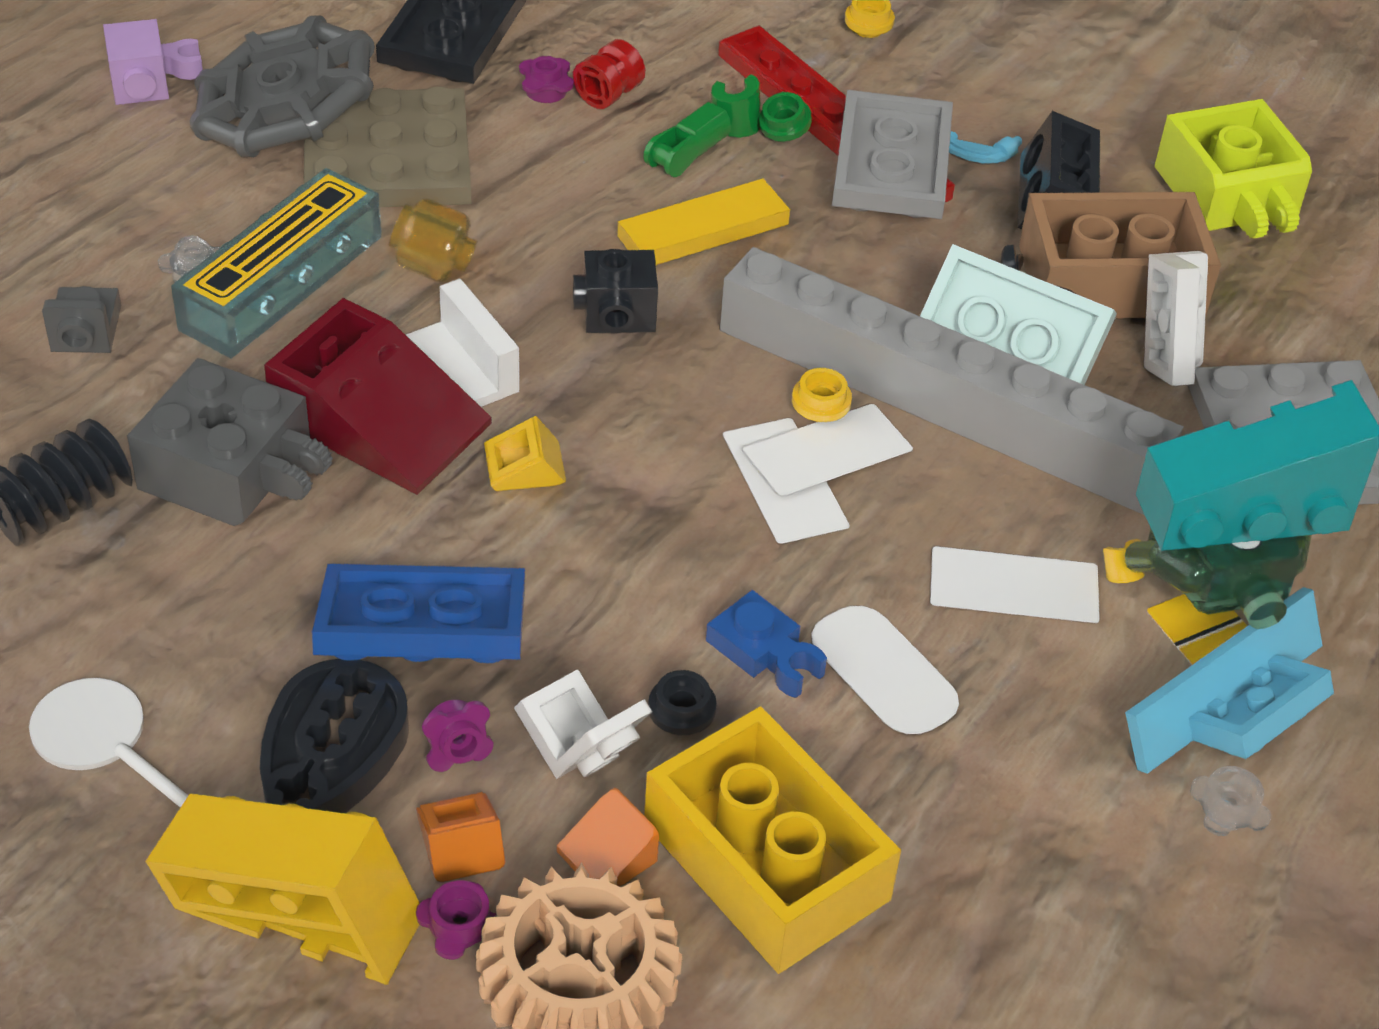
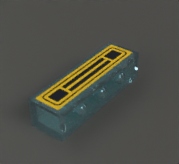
[171,168,382,359]

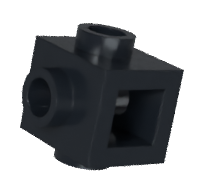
[573,249,658,334]

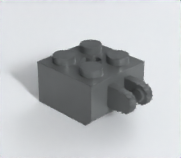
[127,358,333,526]

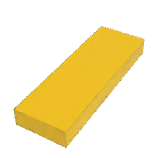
[617,178,790,265]

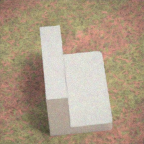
[406,279,519,407]

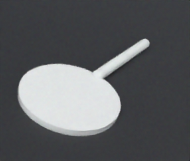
[29,678,188,807]

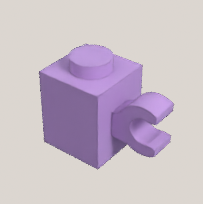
[103,19,203,105]

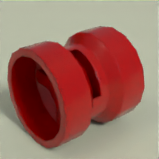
[573,39,646,109]

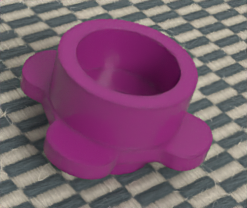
[519,56,574,103]
[422,700,494,772]
[416,880,496,960]

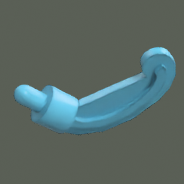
[949,131,1023,163]

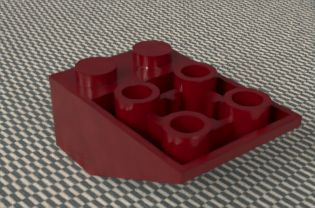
[264,298,492,495]

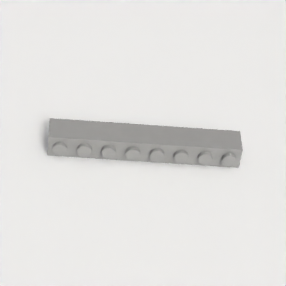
[720,247,1184,515]

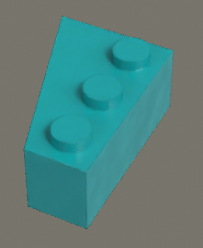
[1136,380,1379,551]

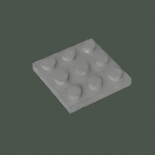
[1188,360,1379,505]

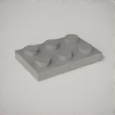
[832,90,953,219]

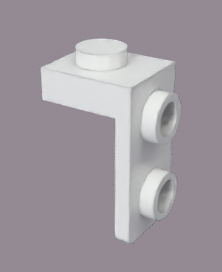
[514,669,652,779]

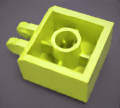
[1154,99,1312,239]

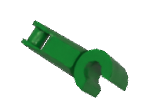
[643,74,761,177]

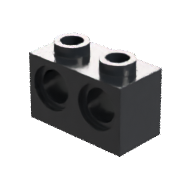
[1018,111,1100,229]

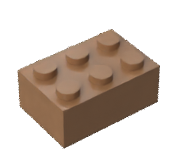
[1019,192,1221,319]

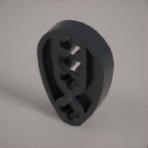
[259,659,409,813]

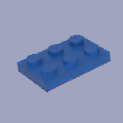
[312,564,525,663]

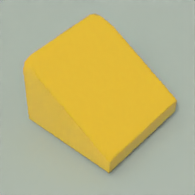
[484,416,566,491]

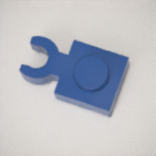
[706,590,827,698]

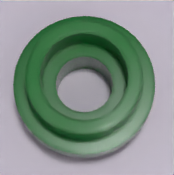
[759,92,812,142]

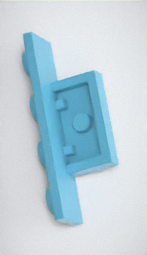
[1125,587,1334,774]

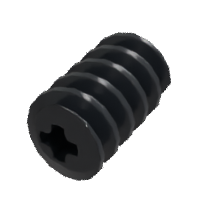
[0,419,133,546]

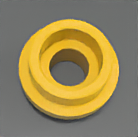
[845,0,895,38]
[792,368,852,422]

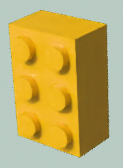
[644,706,901,974]

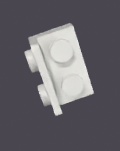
[1144,251,1208,386]

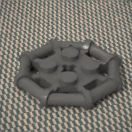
[190,15,375,157]

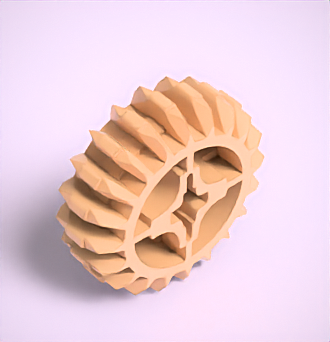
[476,862,682,1029]

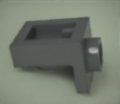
[42,286,121,353]

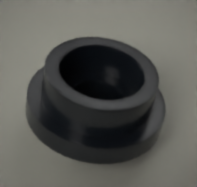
[648,670,717,735]

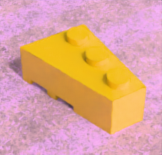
[145,793,420,985]

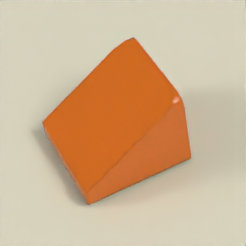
[556,787,659,887]
[416,792,505,882]

